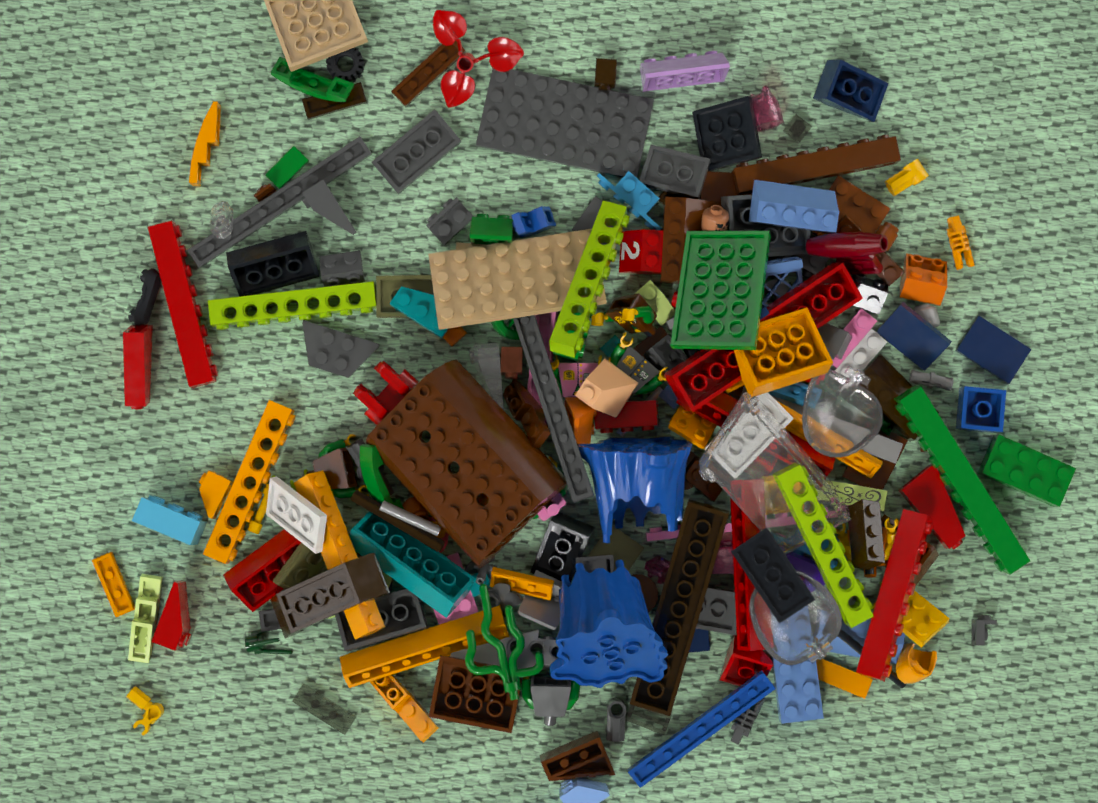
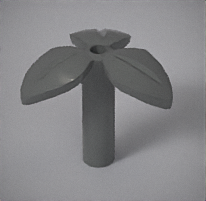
[465,556,498,585]

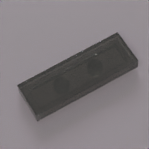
[292,683,357,735]

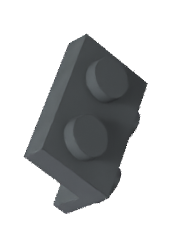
[319,250,365,287]

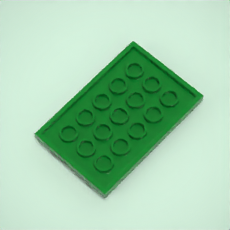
[670,231,771,350]

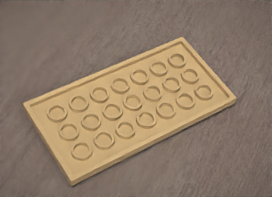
[428,229,607,330]

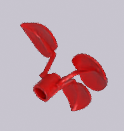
[433,10,524,108]

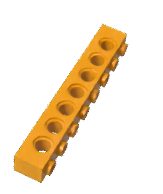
[203,400,296,564]

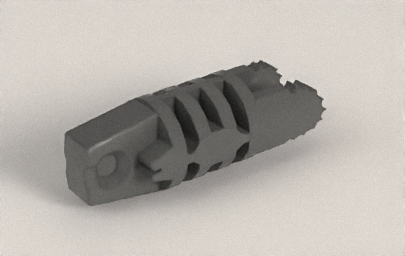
[730,697,766,745]

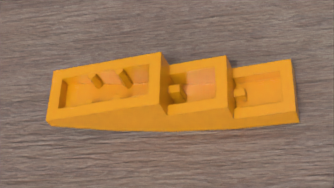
[189,101,221,186]

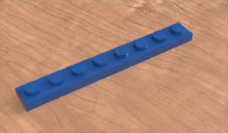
[627,671,776,788]

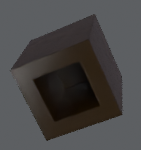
[594,58,617,91]

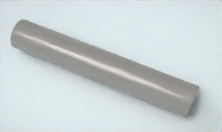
[380,501,441,536]

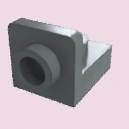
[971,615,997,646]

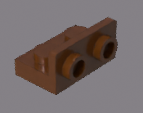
[685,456,730,502]

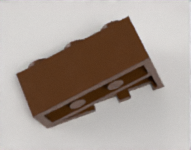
[539,731,615,781]

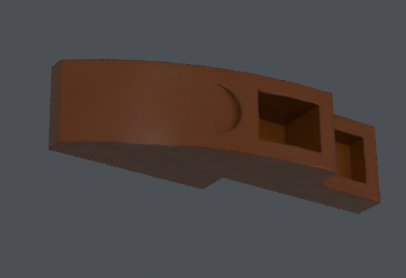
[502,379,551,449]

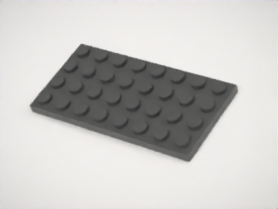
[476,68,654,178]

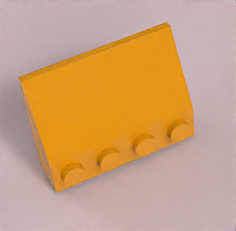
[734,308,833,398]

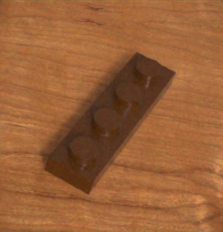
[391,41,466,108]
[836,215,905,286]

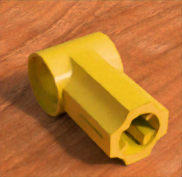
[885,159,929,196]

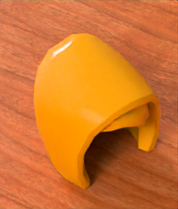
[896,643,937,684]

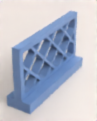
[762,256,803,306]

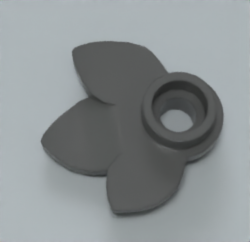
[488,582,523,617]

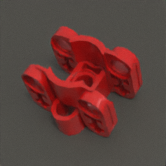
[353,361,419,425]

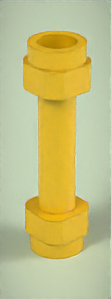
[247,484,269,534]

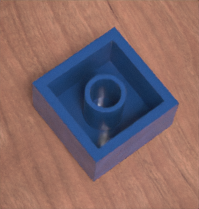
[956,386,1006,433]

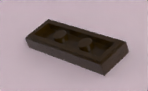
[302,82,367,120]

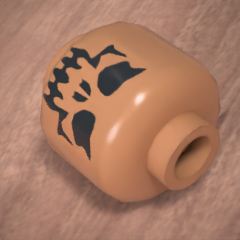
[701,205,729,231]

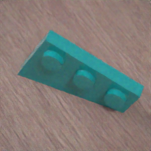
[390,286,449,339]

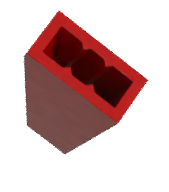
[123,325,153,410]
[898,464,966,549]

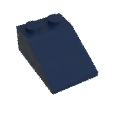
[813,59,889,122]

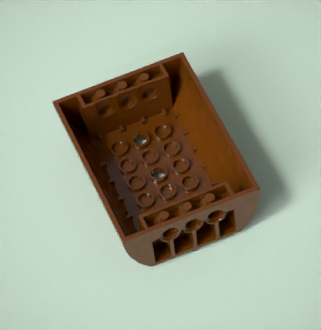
[366,359,567,568]

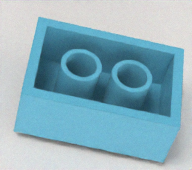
[132,495,207,545]

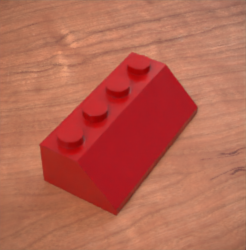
[223,529,301,612]

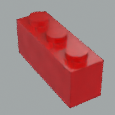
[594,400,659,434]

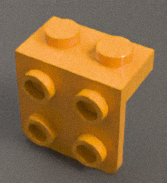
[668,405,717,449]

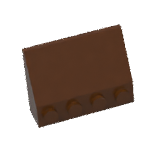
[660,197,721,284]
[429,655,522,733]

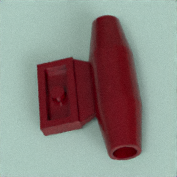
[806,232,888,275]

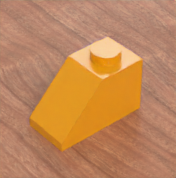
[199,470,234,519]

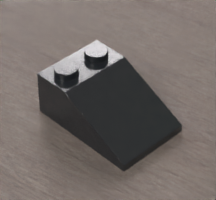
[530,512,594,584]

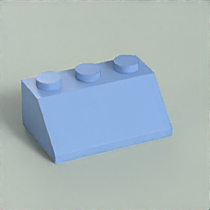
[559,777,610,803]

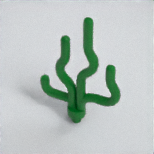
[465,584,544,700]

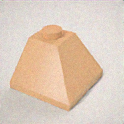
[575,359,638,417]

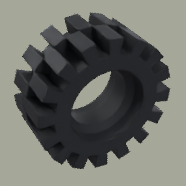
[326,47,365,82]

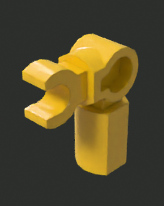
[126,686,164,735]

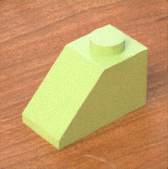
[635,280,675,326]

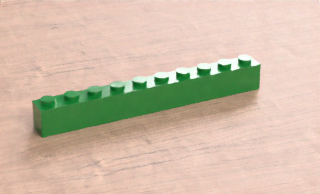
[895,385,1030,575]

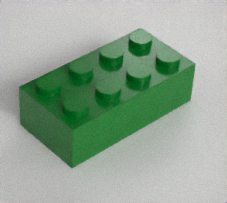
[977,434,1076,507]

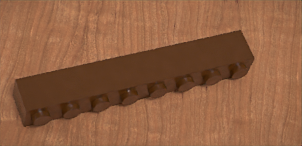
[732,134,901,196]

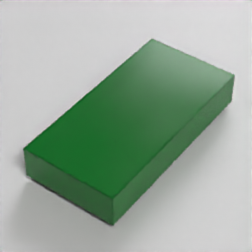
[265,146,309,189]

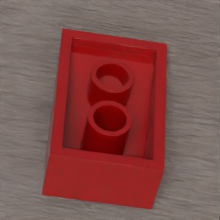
[151,580,192,651]

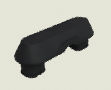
[128,268,161,326]

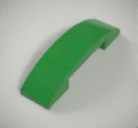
[271,57,354,102]
[360,444,404,509]

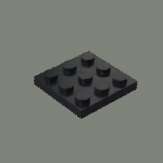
[692,96,762,171]

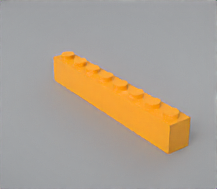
[294,470,385,640]
[340,605,509,688]

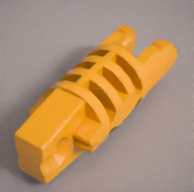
[947,215,975,270]

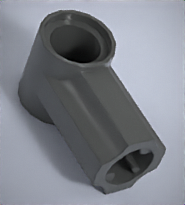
[606,698,626,742]

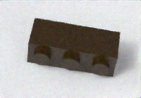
[847,499,885,570]

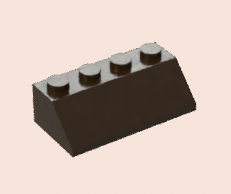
[851,354,939,442]

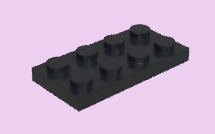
[731,527,816,624]

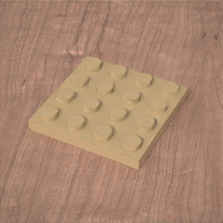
[264,0,368,72]

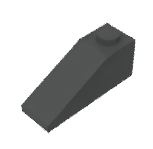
[301,180,357,235]

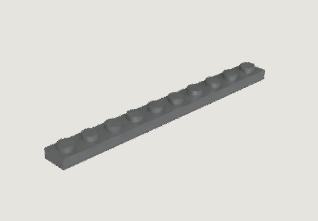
[187,136,372,268]
[513,315,594,503]

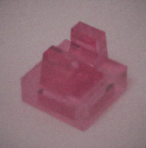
[644,555,670,584]

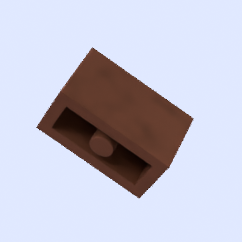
[501,347,523,379]

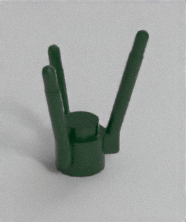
[245,629,293,655]

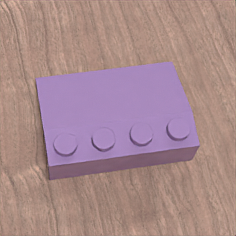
[640,51,730,92]

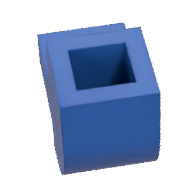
[511,206,556,238]

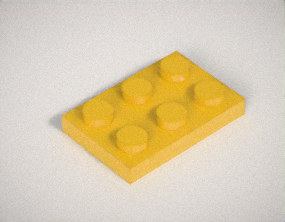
[873,590,950,648]

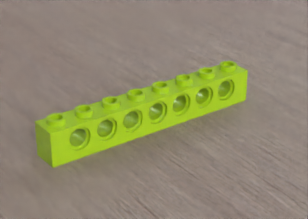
[549,200,630,358]
[208,282,376,330]
[772,463,873,628]

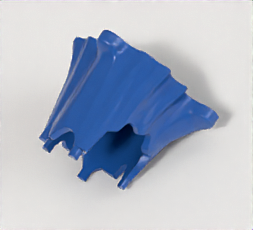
[578,436,692,543]
[550,560,668,688]

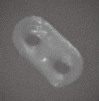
[210,201,233,239]

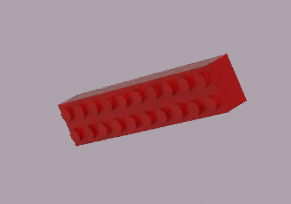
[663,263,863,412]

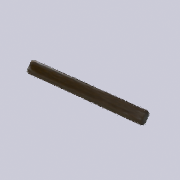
[351,490,445,552]

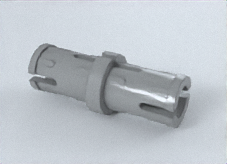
[909,370,953,391]

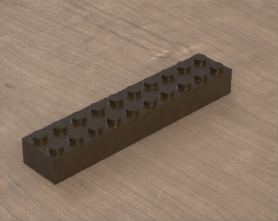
[630,499,729,716]

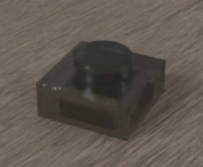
[783,114,812,144]

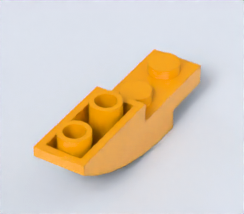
[370,674,439,743]

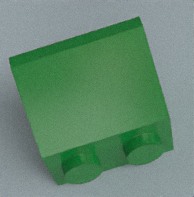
[470,214,513,245]

